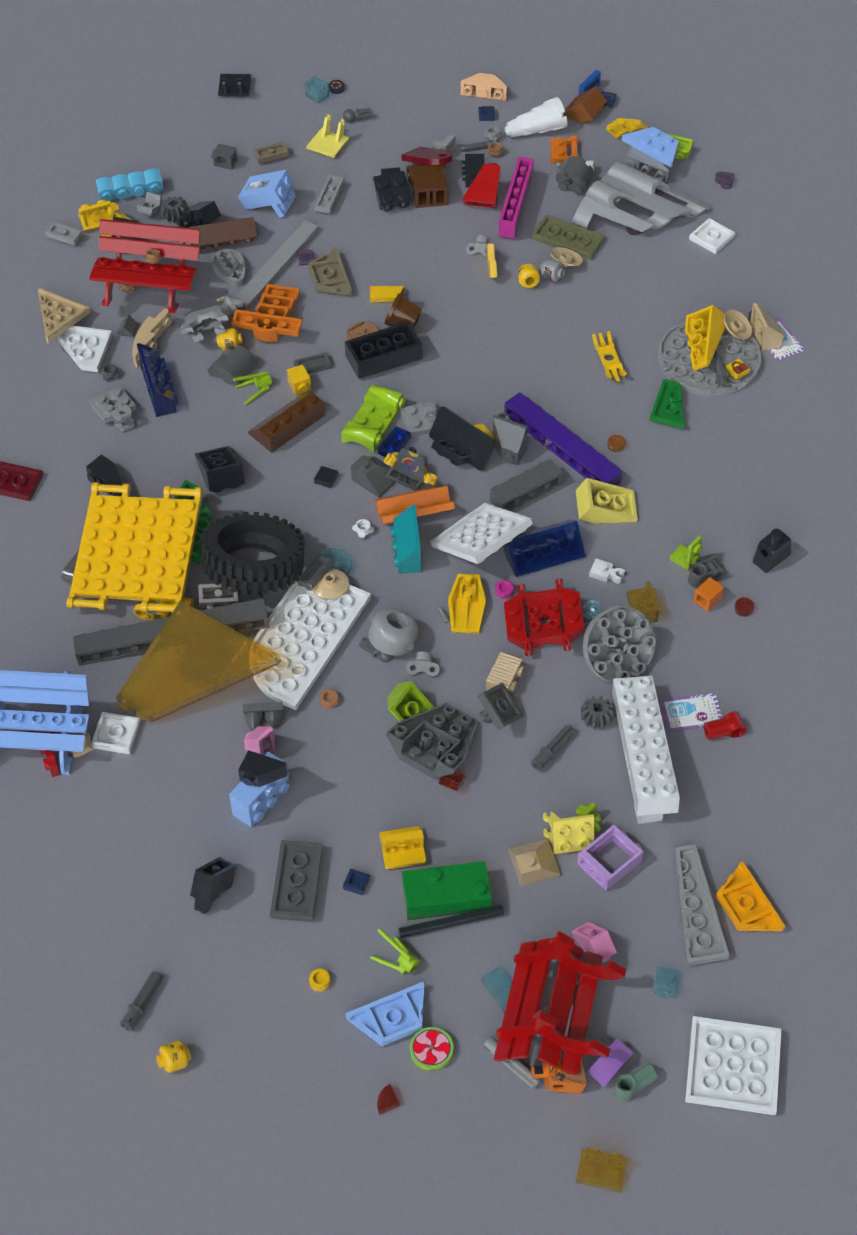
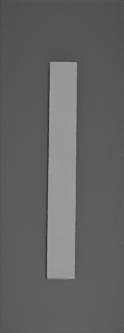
[236,220,319,311]

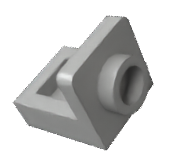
[137,192,162,216]

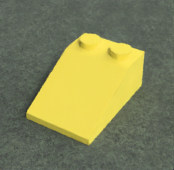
[576,478,638,524]

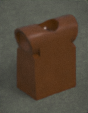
[406,164,448,208]

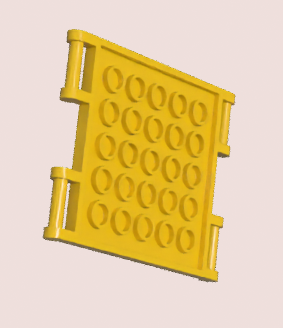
[66,482,203,614]

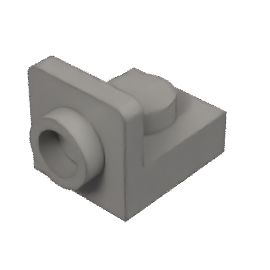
[432,134,456,152]

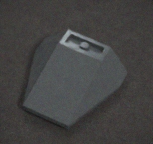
[386,703,479,778]

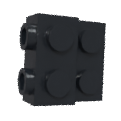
[373,171,412,211]

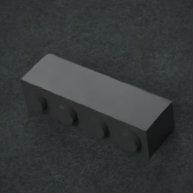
[490,459,563,511]

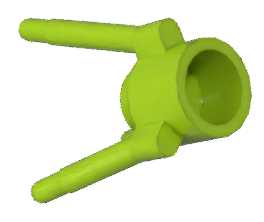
[233,371,272,405]
[370,928,420,974]

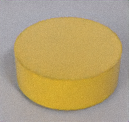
[309,968,331,992]

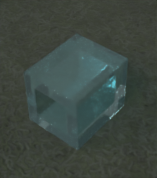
[305,76,329,104]

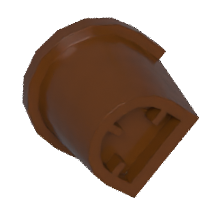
[384,287,422,329]

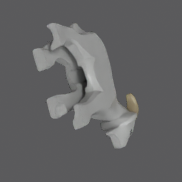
[181,295,244,342]

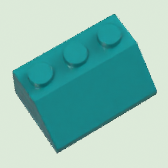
[390,505,421,574]

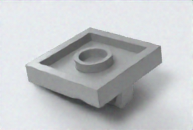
[400,401,438,438]

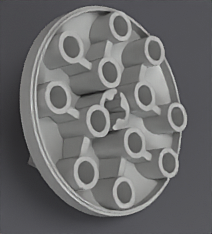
[583,606,656,683]

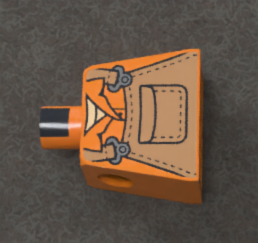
[531,1048,587,1094]

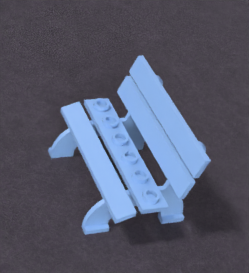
[0,670,90,775]

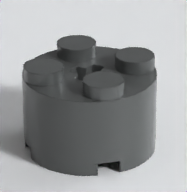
[556,156,593,195]

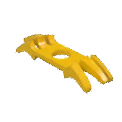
[592,331,627,382]

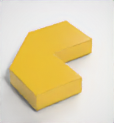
[606,118,649,139]
[486,244,497,278]

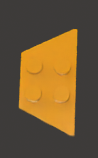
[716,861,786,931]

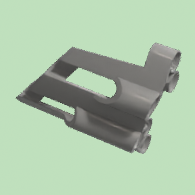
[572,161,712,232]

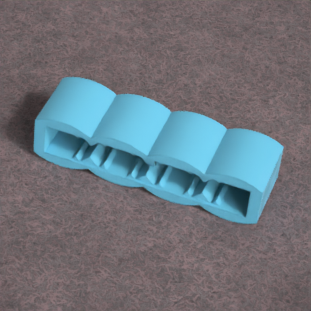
[96,168,164,201]

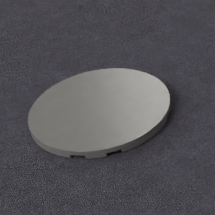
[657,320,762,396]

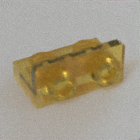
[626,581,661,623]
[576,1147,627,1193]

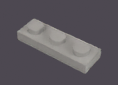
[314,174,344,214]

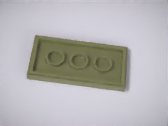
[531,215,605,260]

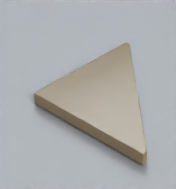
[38,287,91,343]

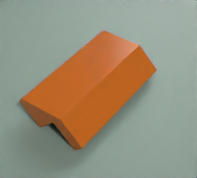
[374,485,455,524]

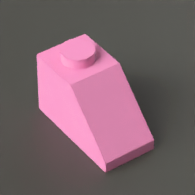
[244,726,276,755]
[571,922,617,963]

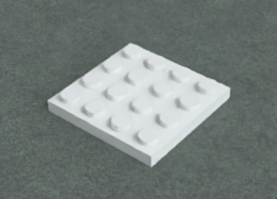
[430,503,533,564]
[685,1016,781,1115]

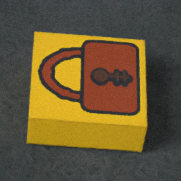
[725,358,750,380]

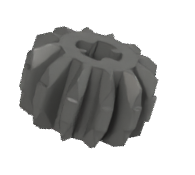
[160,196,188,223]
[581,695,614,730]

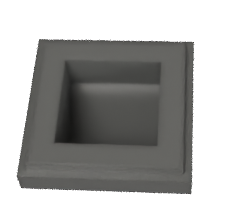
[117,315,139,337]

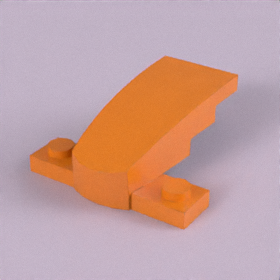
[231,284,303,342]

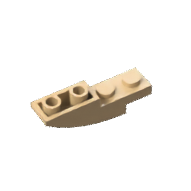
[132,308,172,367]

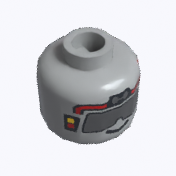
[539,258,565,283]

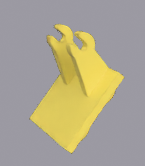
[306,114,349,158]
[543,811,594,854]

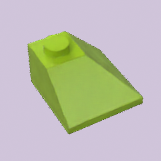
[387,681,434,722]

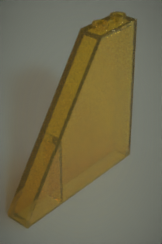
[116,600,281,722]

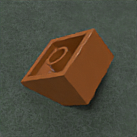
[564,86,607,124]

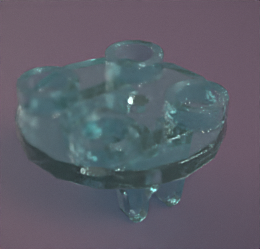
[315,546,352,575]

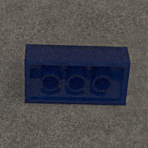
[137,343,178,417]
[503,519,586,577]

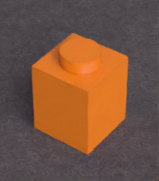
[693,577,724,612]

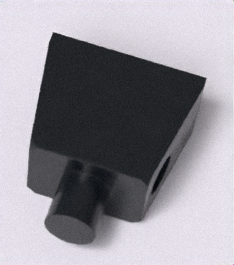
[752,529,791,573]

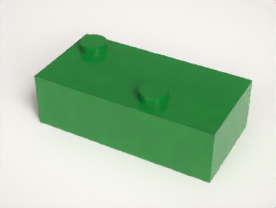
[402,861,492,920]

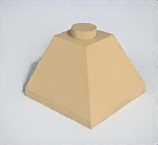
[750,303,784,351]
[508,839,560,886]

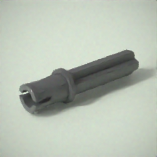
[531,725,575,771]
[120,971,163,1031]

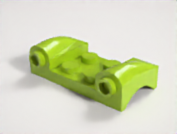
[341,385,405,453]

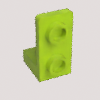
[670,535,703,571]

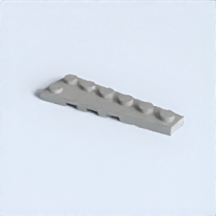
[675,844,730,966]

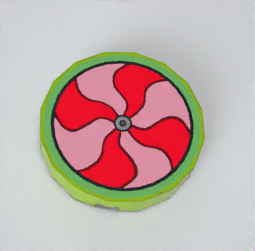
[409,1027,454,1071]

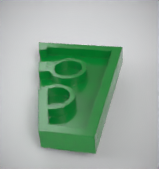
[649,379,685,429]

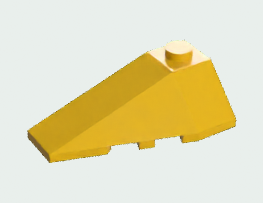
[685,305,725,371]

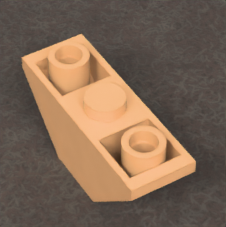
[461,73,507,101]

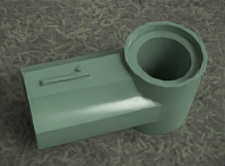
[614,1062,658,1102]

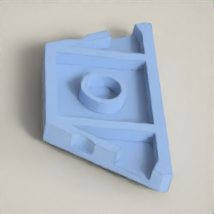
[622,127,679,168]
[345,982,424,1046]

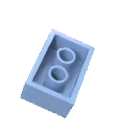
[229,752,290,828]

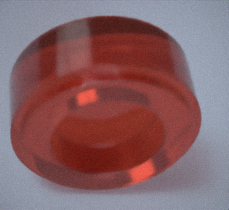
[734,597,754,617]

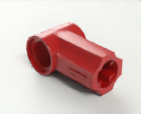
[703,711,747,740]

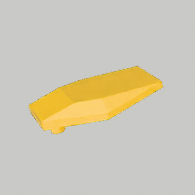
[448,574,486,634]

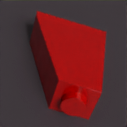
[463,163,501,208]

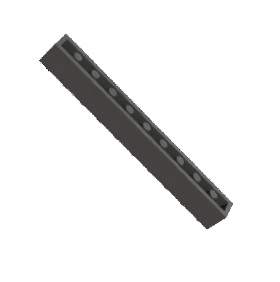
[73,598,269,666]

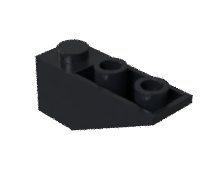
[86,454,123,496]

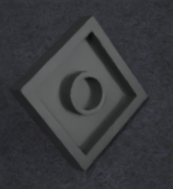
[477,683,523,730]

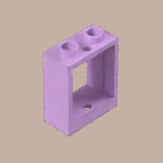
[577,825,643,891]

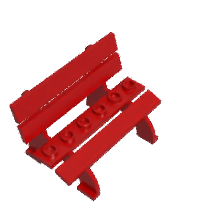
[89,219,200,313]
[493,931,626,1075]

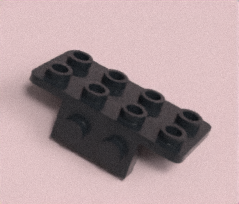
[429,406,495,471]

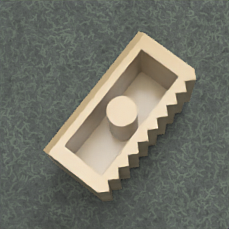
[486,652,525,694]

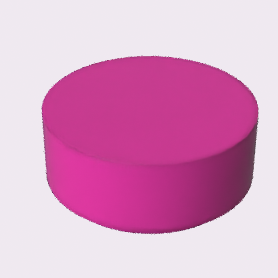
[495,580,514,599]

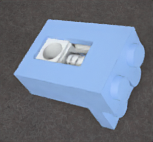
[238,170,296,218]

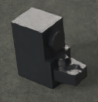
[176,201,221,228]
[190,857,236,914]

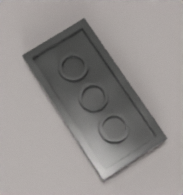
[270,840,323,921]

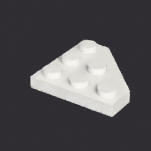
[57,326,112,372]

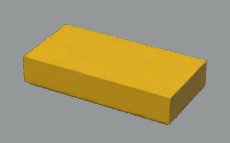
[370,286,404,302]

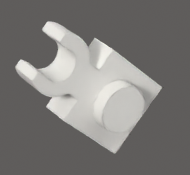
[589,558,625,584]

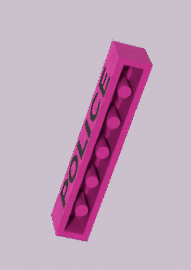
[498,157,534,239]

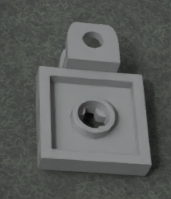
[89,387,137,432]

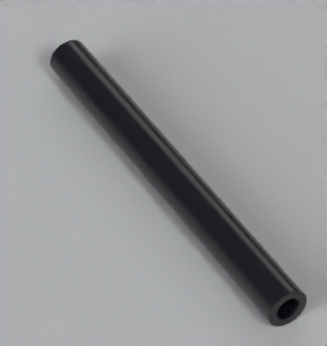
[398,905,504,938]

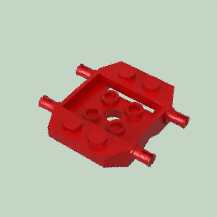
[504,578,585,656]

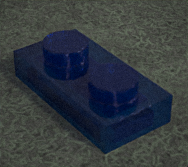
[377,426,411,457]

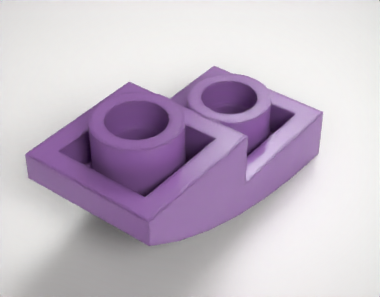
[587,1038,634,1087]

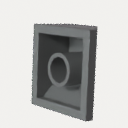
[493,415,528,465]
[351,455,396,498]

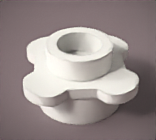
[352,519,374,538]

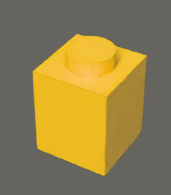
[287,364,312,396]

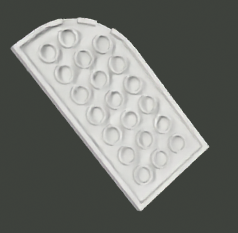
[250,566,371,710]

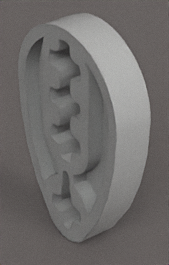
[211,249,246,287]

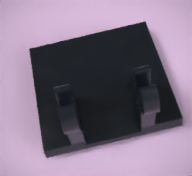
[218,74,251,97]

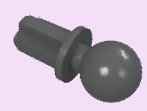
[343,108,372,122]
[359,637,393,663]

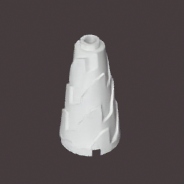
[504,97,567,138]

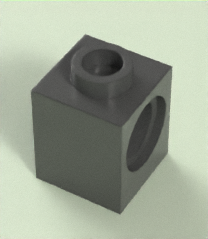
[211,144,238,170]

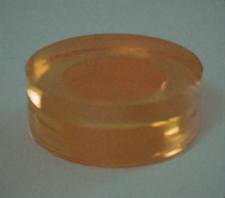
[607,435,626,452]

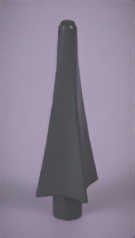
[714,351,729,386]

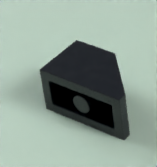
[238,750,288,787]

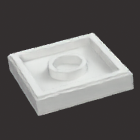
[689,218,736,254]
[91,712,141,754]

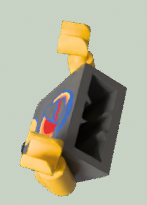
[383,447,438,491]

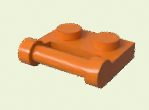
[550,135,580,164]

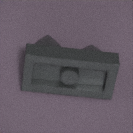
[243,702,284,731]

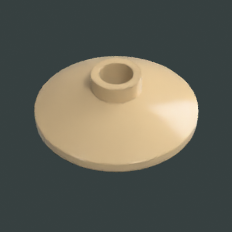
[550,247,583,267]
[723,309,752,340]
[312,568,349,600]

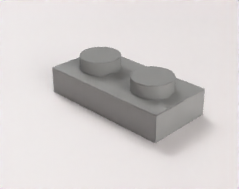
[45,222,83,246]

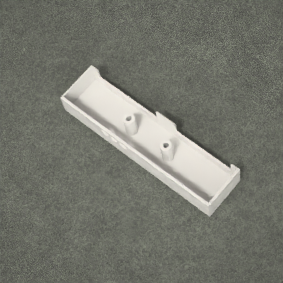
[612,676,680,816]

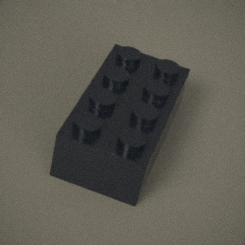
[345,321,422,379]

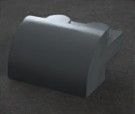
[207,345,258,385]

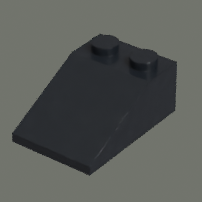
[195,446,245,492]

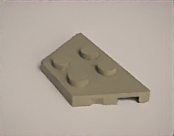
[308,247,352,296]

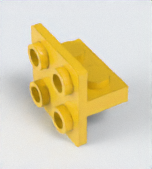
[78,200,114,232]
[379,826,426,870]

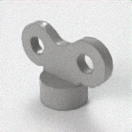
[466,235,489,258]
[406,652,440,677]

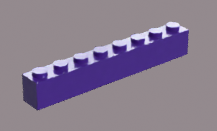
[504,392,622,486]

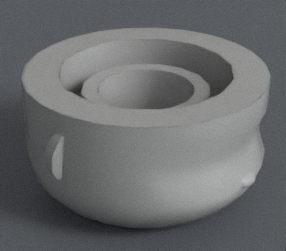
[368,608,418,656]

